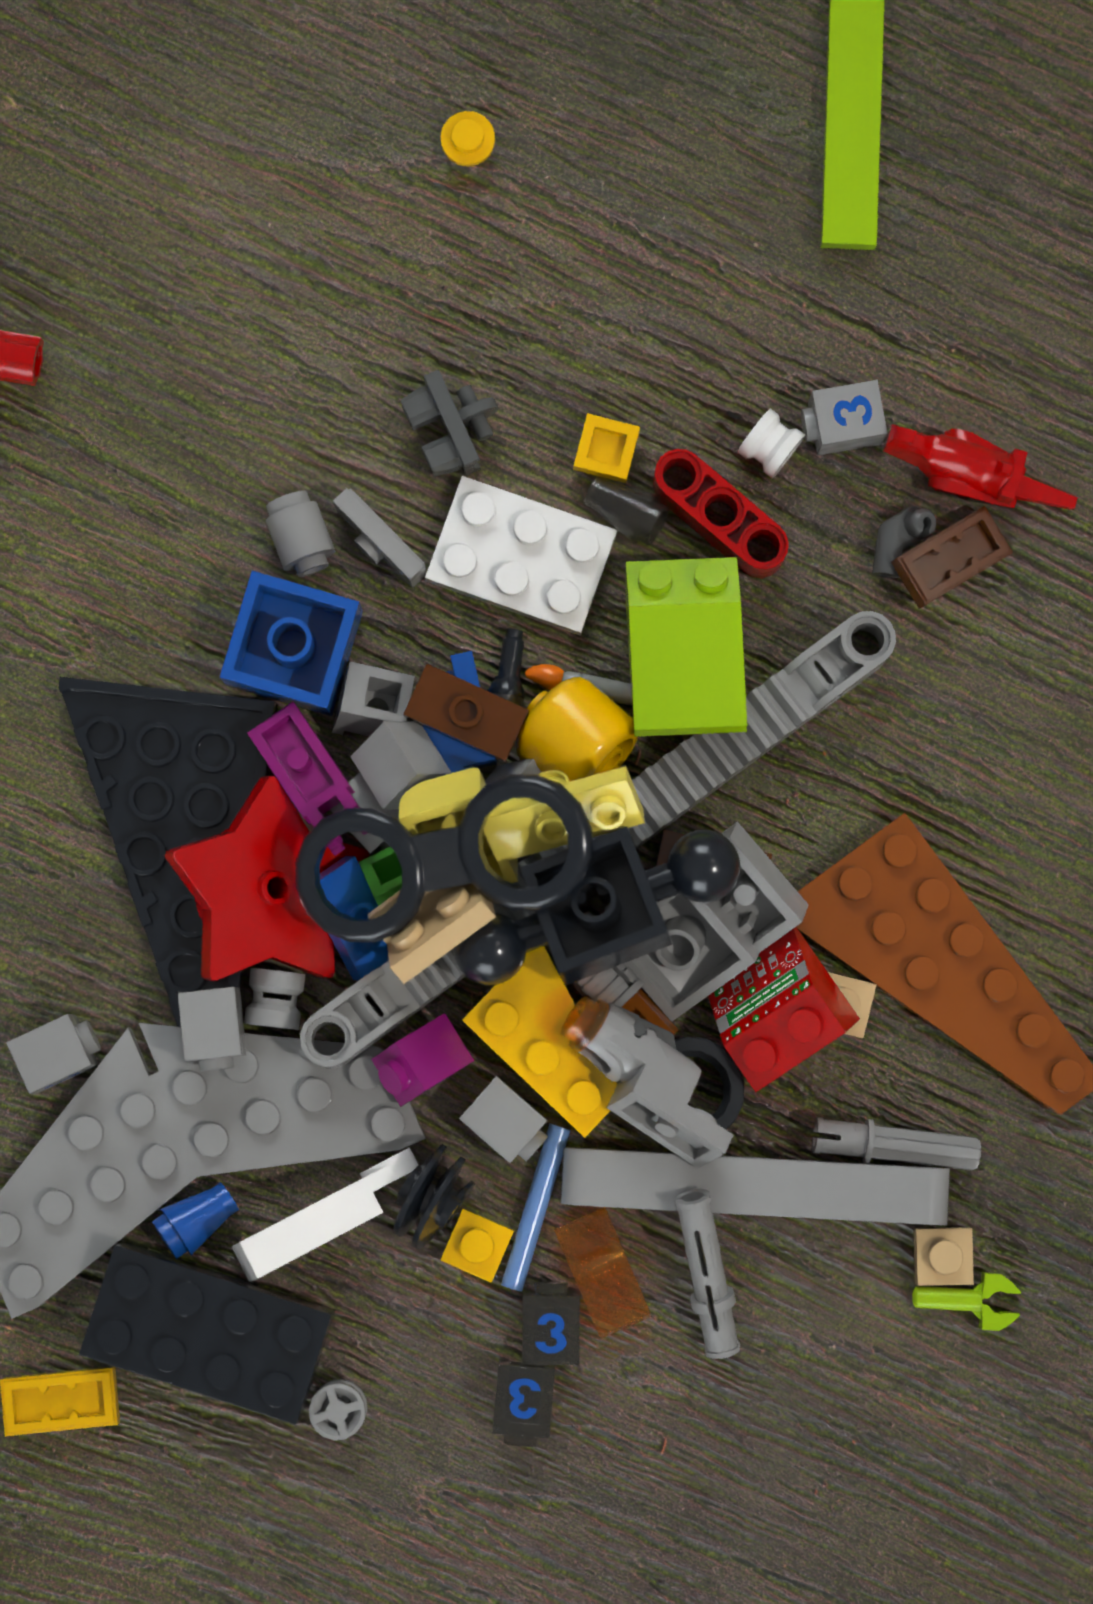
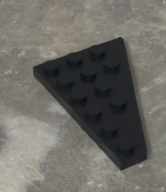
[58,677,276,1027]

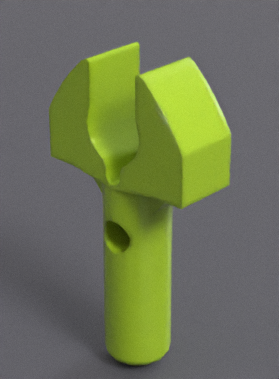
[912,1272,1021,1331]

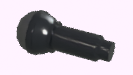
[487,629,525,706]

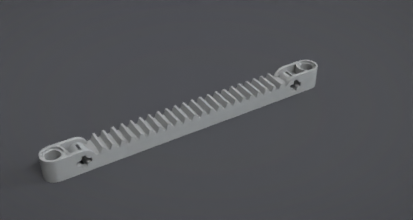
[300,611,896,1069]

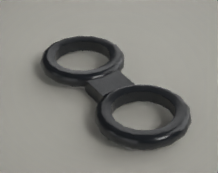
[295,774,593,942]

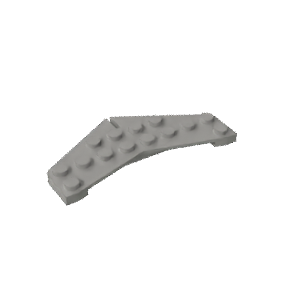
[0,1023,426,1319]

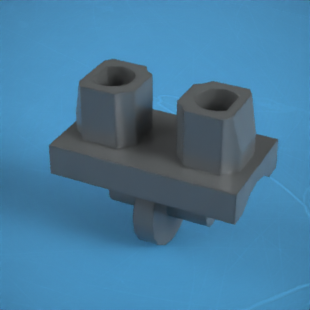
[400,369,499,477]

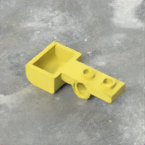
[399,766,644,883]

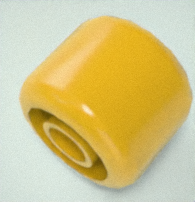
[516,677,638,781]

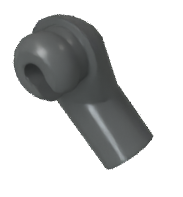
[872,506,936,578]

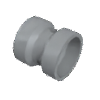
[244,968,306,1030]

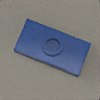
[320,856,389,981]

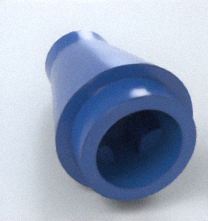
[152,1182,239,1259]

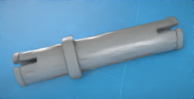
[675,1189,740,1359]

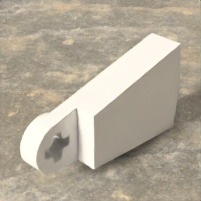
[231,1147,418,1282]

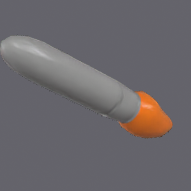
[525,664,632,706]

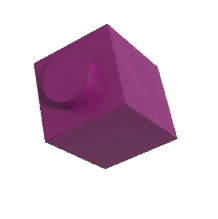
[371,1013,474,1107]

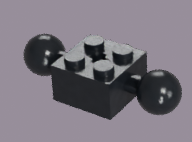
[454,826,740,985]

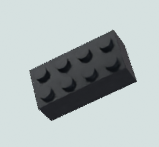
[79,1241,336,1425]

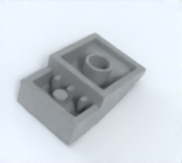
[624,821,809,1022]

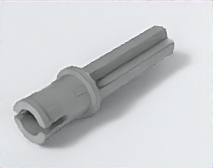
[812,1117,981,1171]

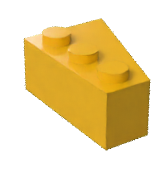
[462,946,617,1138]

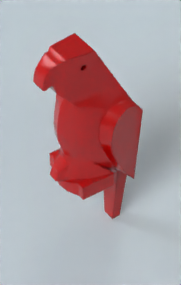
[883,424,1078,510]

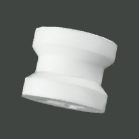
[737,408,805,479]

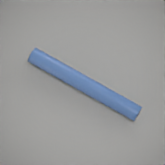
[501,1123,571,1292]

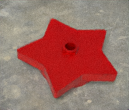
[165,776,369,981]

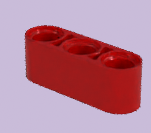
[653,449,789,578]

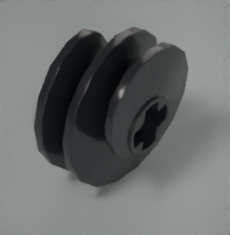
[393,1144,475,1250]

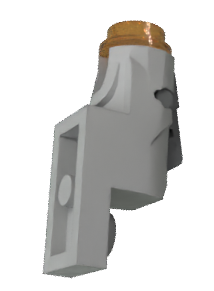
[561,996,733,1168]

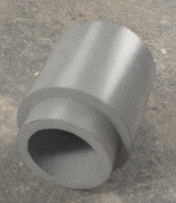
[266,491,335,577]

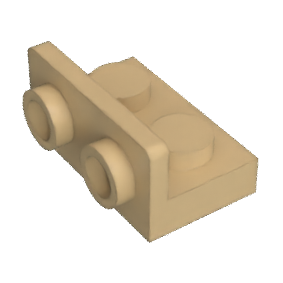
[368,883,496,984]

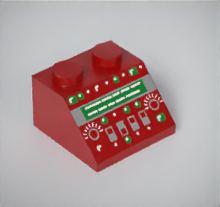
[708,927,860,1092]

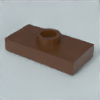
[891,506,1013,609]
[403,664,529,763]

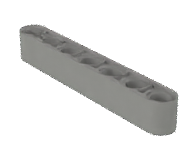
[561,1147,950,1225]

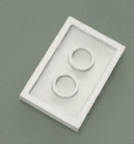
[425,476,617,636]

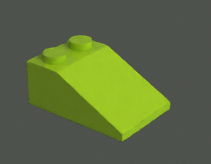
[625,557,747,737]

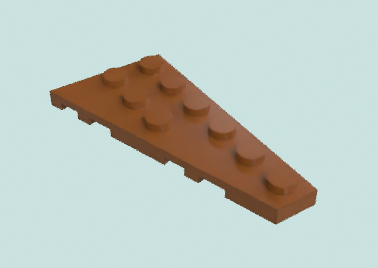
[796,813,1093,1115]

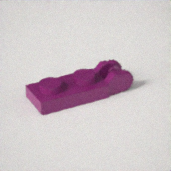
[247,701,368,856]

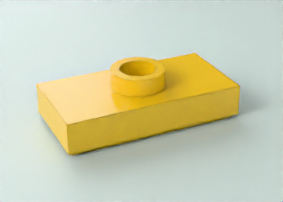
[0,1366,120,1436]

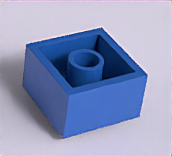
[220,570,363,716]

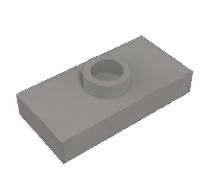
[333,488,426,588]

